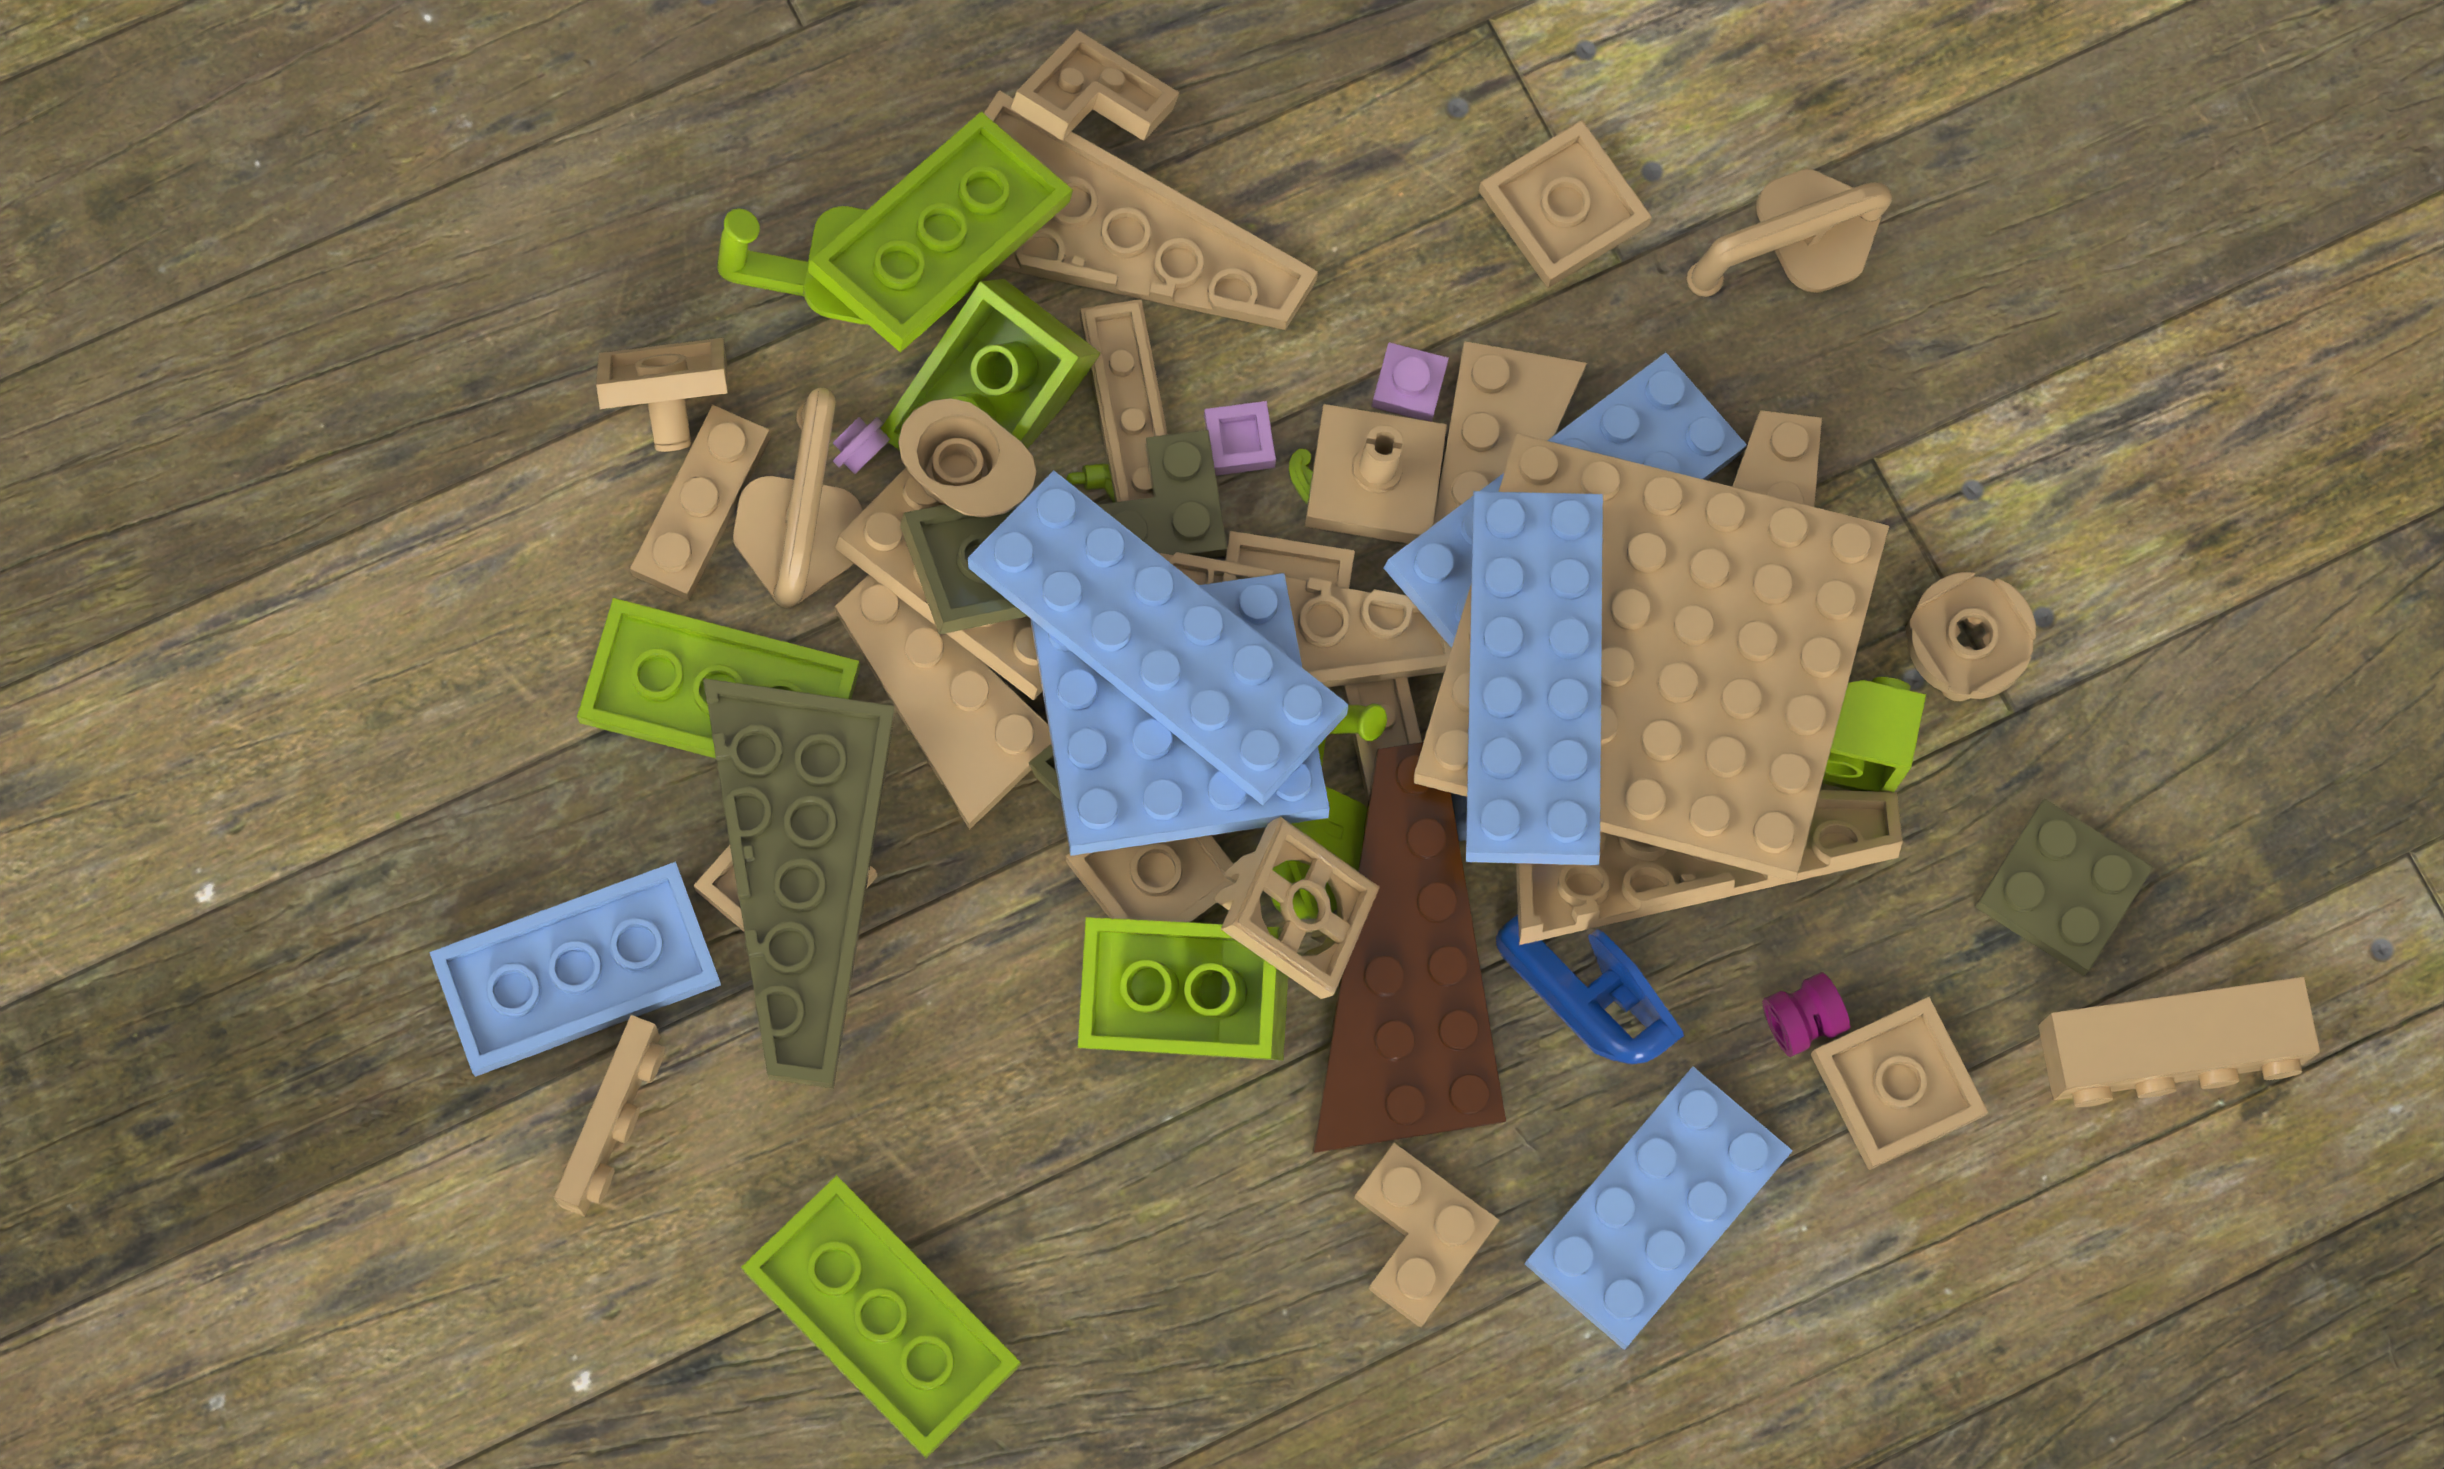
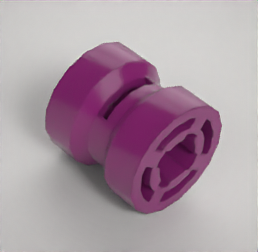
[1762,972,1850,1057]

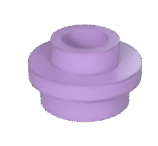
[833,417,890,474]

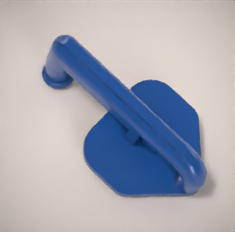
[1496,914,1684,1065]

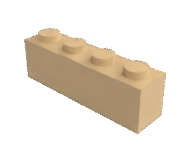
[2038,977,2320,1107]

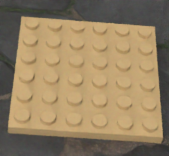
[1414,433,1889,882]

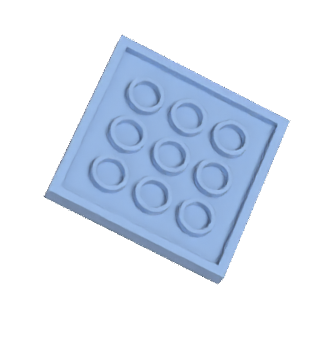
[1030,573,1330,856]

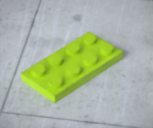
[808,112,1073,353]
[577,598,860,758]
[741,1175,1021,1459]

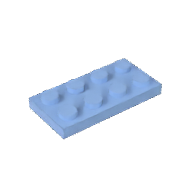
[429,862,721,1077]
[1525,1066,1793,1350]

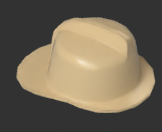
[898,398,1037,518]

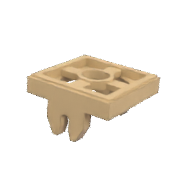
[1214,817,1380,999]

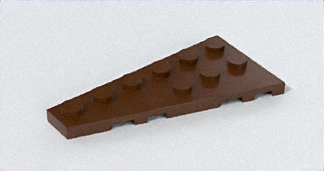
[1312,742,1506,1154]

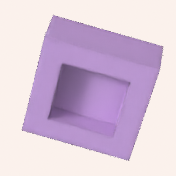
[1372,342,1449,422]
[1204,401,1276,476]

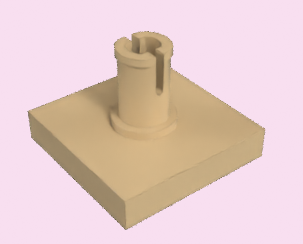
[596,338,727,452]
[1304,404,1447,544]

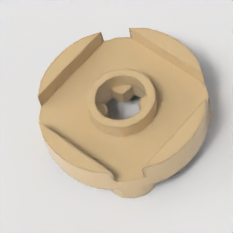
[1906,572,2036,701]

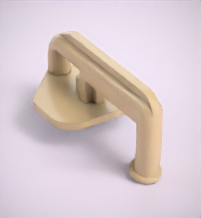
[1687,169,1892,297]
[733,388,863,608]

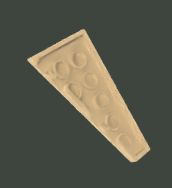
[984,90,1318,330]
[1516,790,1902,945]

